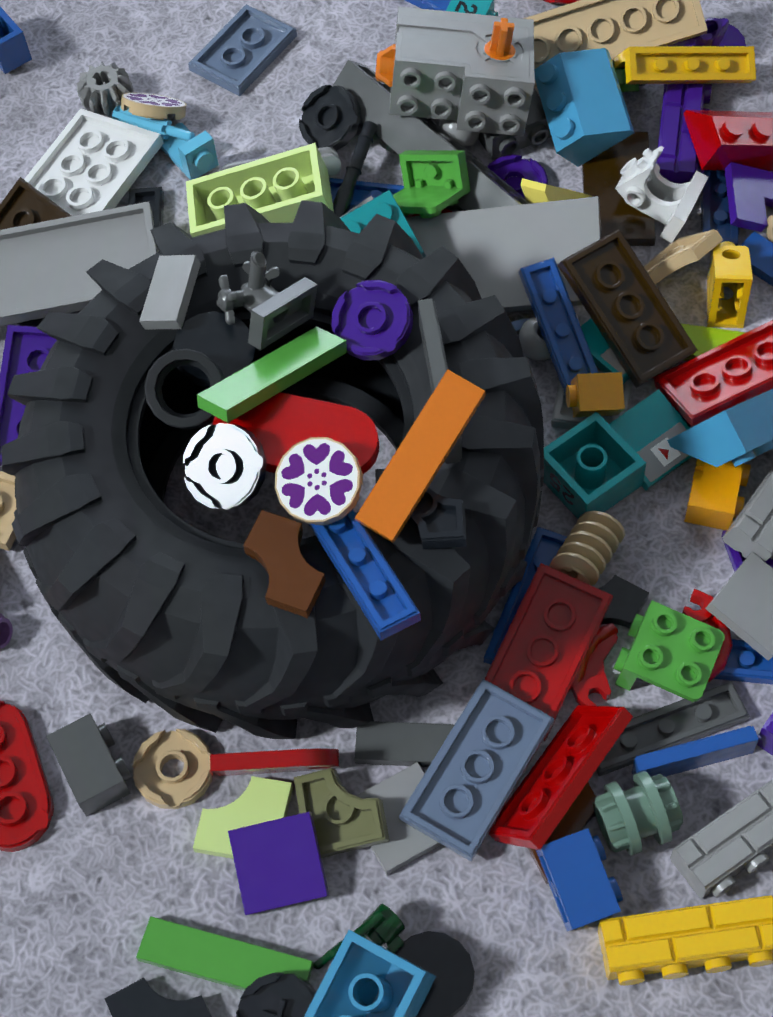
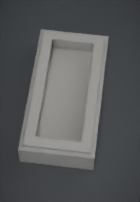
[139,255,201,330]

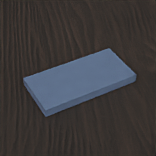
[399,679,554,862]

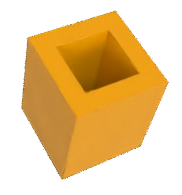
[566,372,625,417]

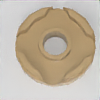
[133,729,213,809]

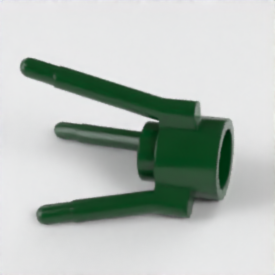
[313,904,405,969]

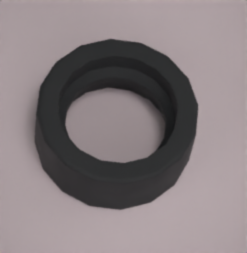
[144,349,225,430]

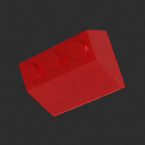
[683,110,773,171]

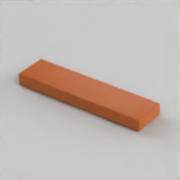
[355,369,486,543]

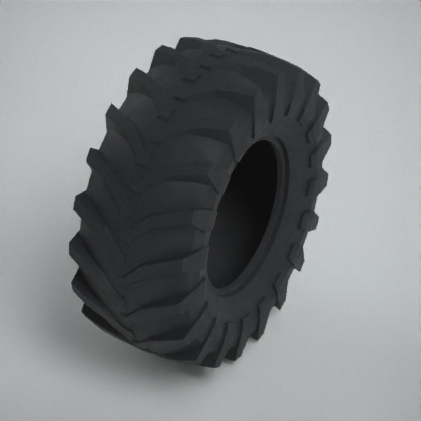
[1,200,544,739]

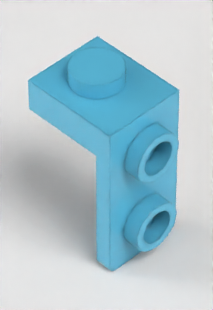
[161,123,219,180]

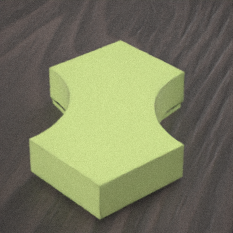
[193,776,293,859]

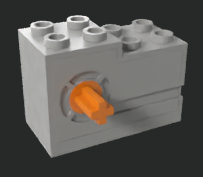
[375,7,535,136]

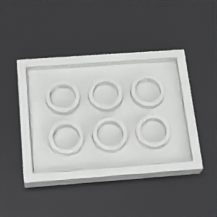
[24,109,164,216]

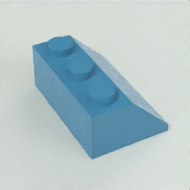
[534,48,634,167]
[667,389,773,467]
[304,930,436,1017]

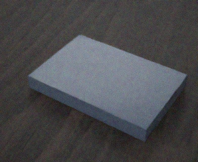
[188,4,297,96]

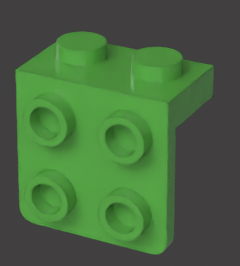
[393,150,471,218]
[613,600,725,702]

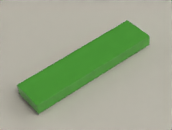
[197,327,347,423]
[136,916,314,991]

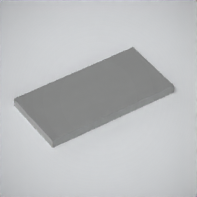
[405,196,601,312]
[0,202,158,326]

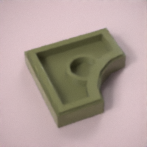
[294,768,390,858]

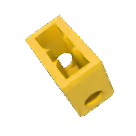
[707,241,753,328]

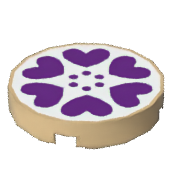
[121,93,187,120]
[274,437,363,525]

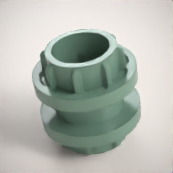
[593,771,683,856]

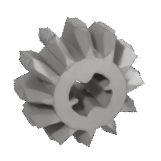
[77,62,133,117]

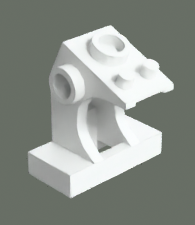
[615,146,708,243]

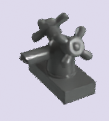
[217,251,317,350]

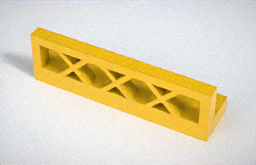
[614,46,756,84]

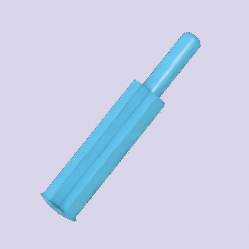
[112,105,195,141]

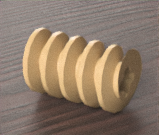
[549,511,625,586]

